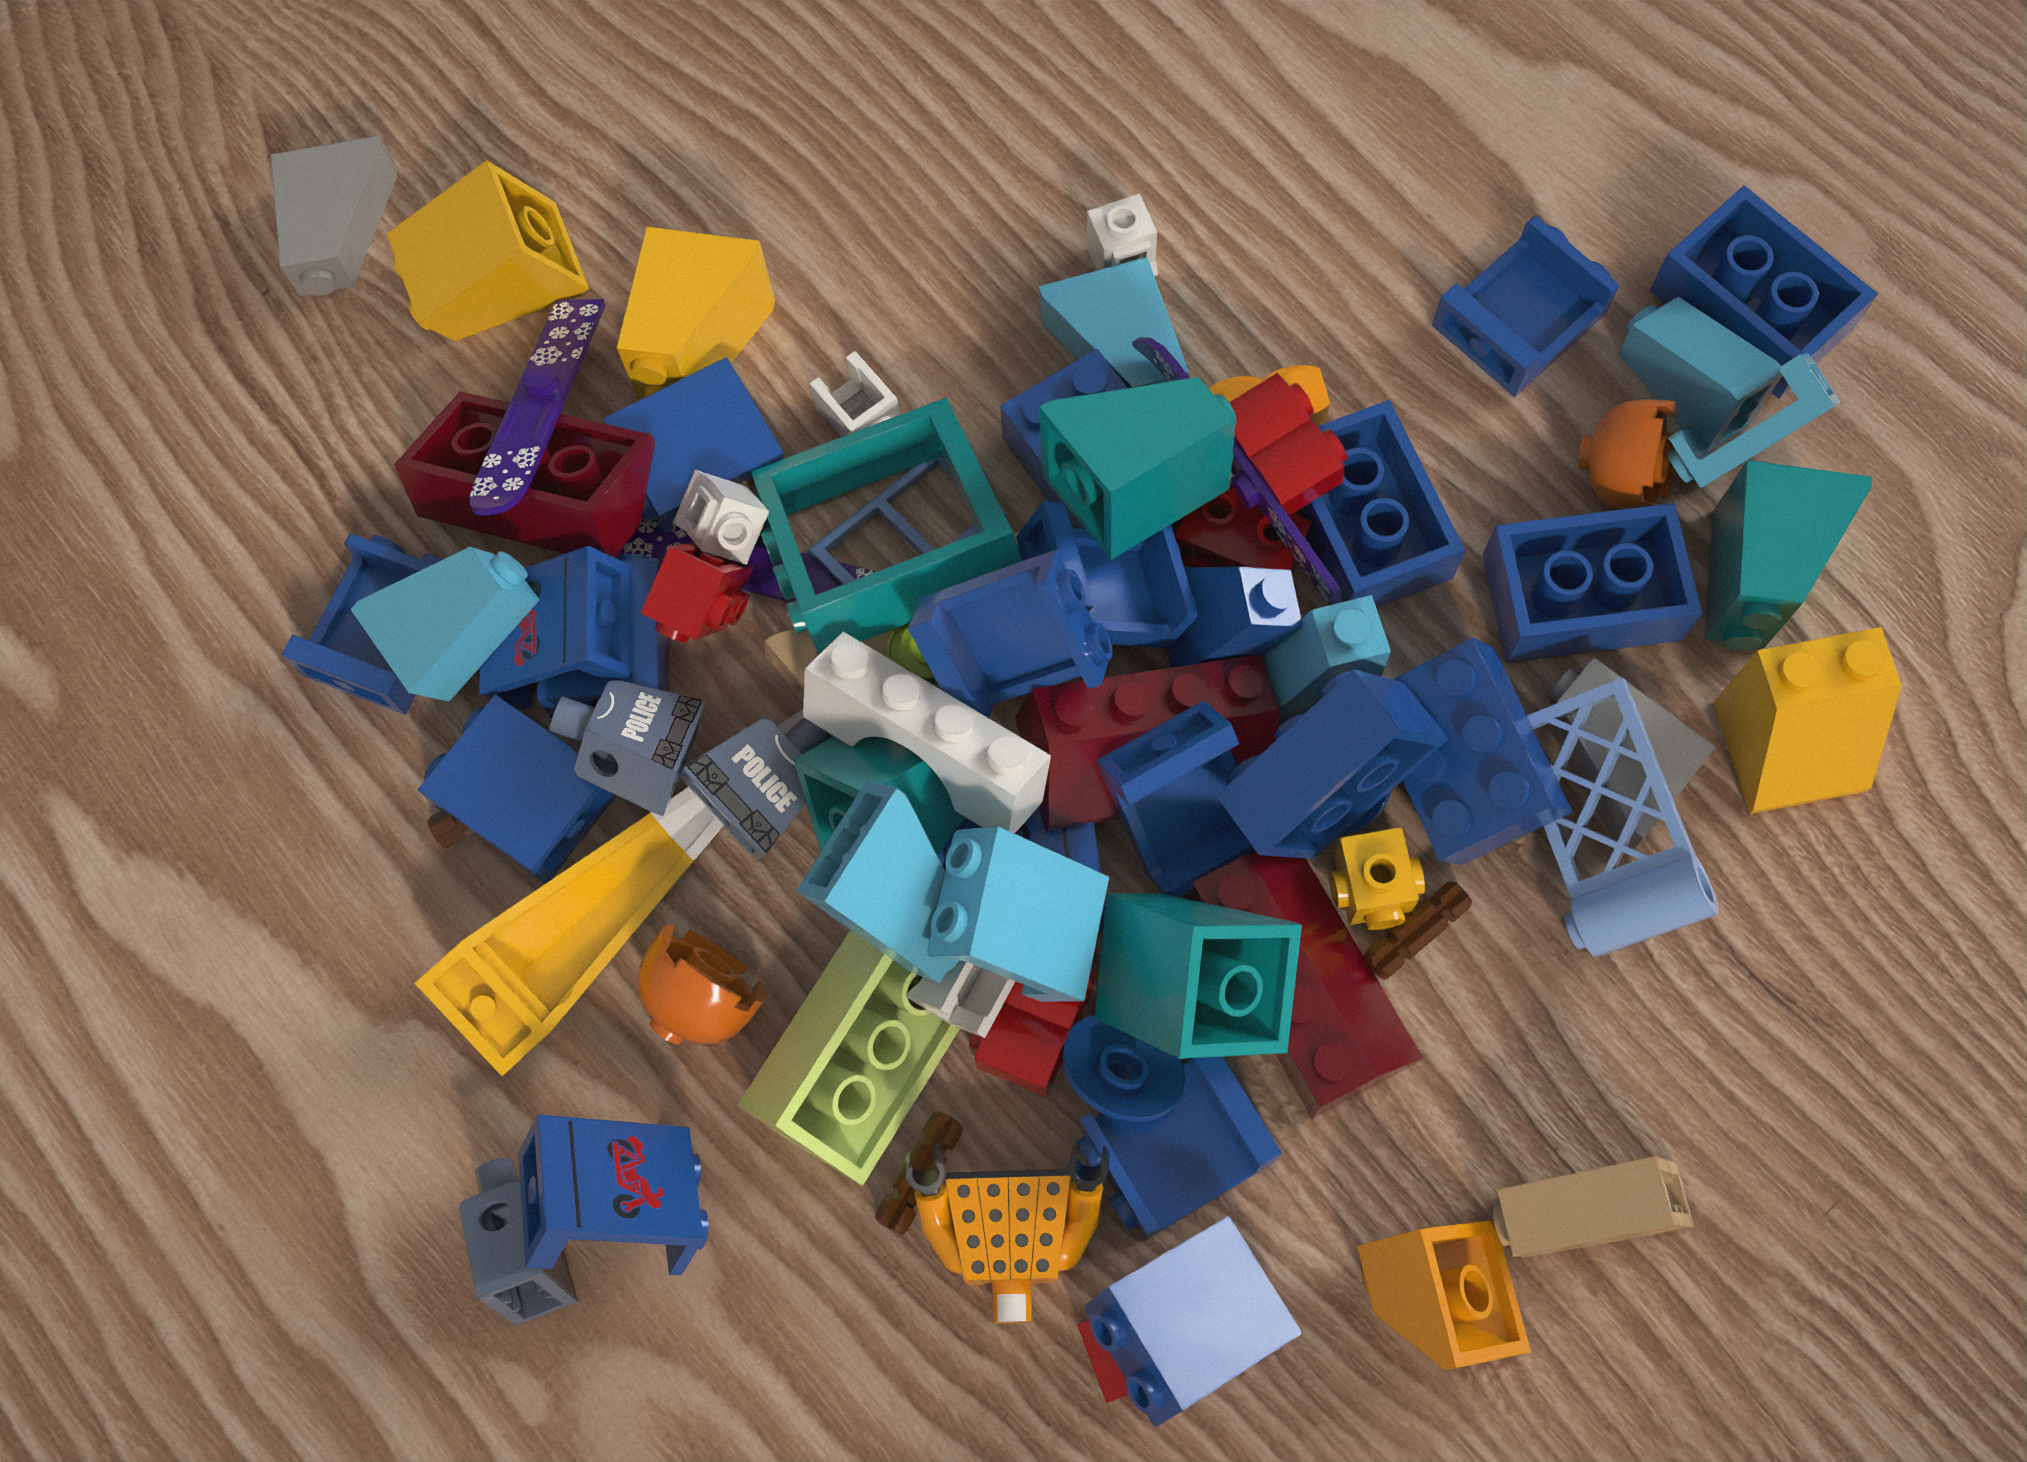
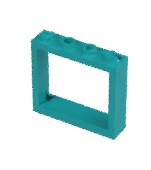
[751,397,1022,655]

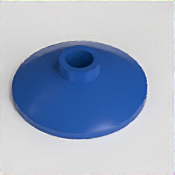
[1061,1014,1185,1122]

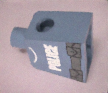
[549,680,706,816]
[679,716,831,861]
[459,1158,578,1326]

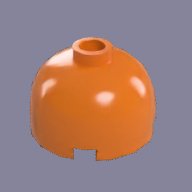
[1579,399,1679,510]
[637,924,768,1045]

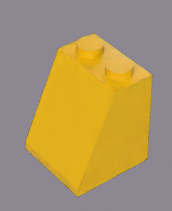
[386,160,590,341]
[617,227,775,401]
[1713,627,1902,814]

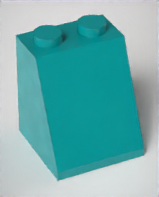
[1039,377,1237,560]
[1704,460,1872,651]
[793,736,966,854]
[1094,893,1302,1059]

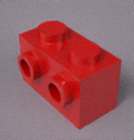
[1175,483,1312,576]
[641,542,754,643]

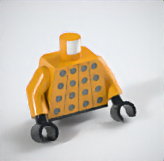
[905,1142,1110,1324]

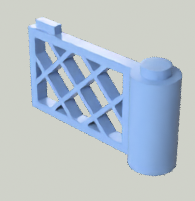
[1527,677,1719,957]

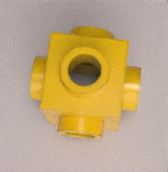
[1329,827,1425,930]

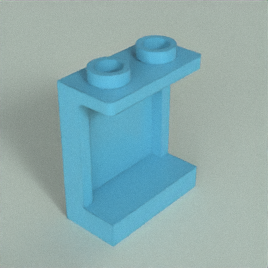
[1667,353,1841,488]
[927,826,1109,1002]

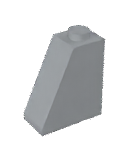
[271,136,397,296]
[1546,658,1716,855]

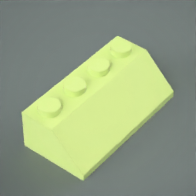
[738,930,960,1186]

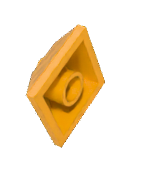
[1357,1220,1531,1370]

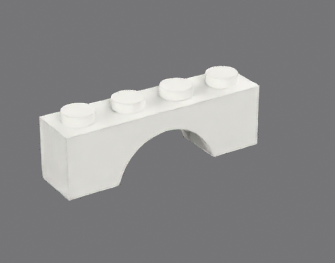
[803,632,1051,834]

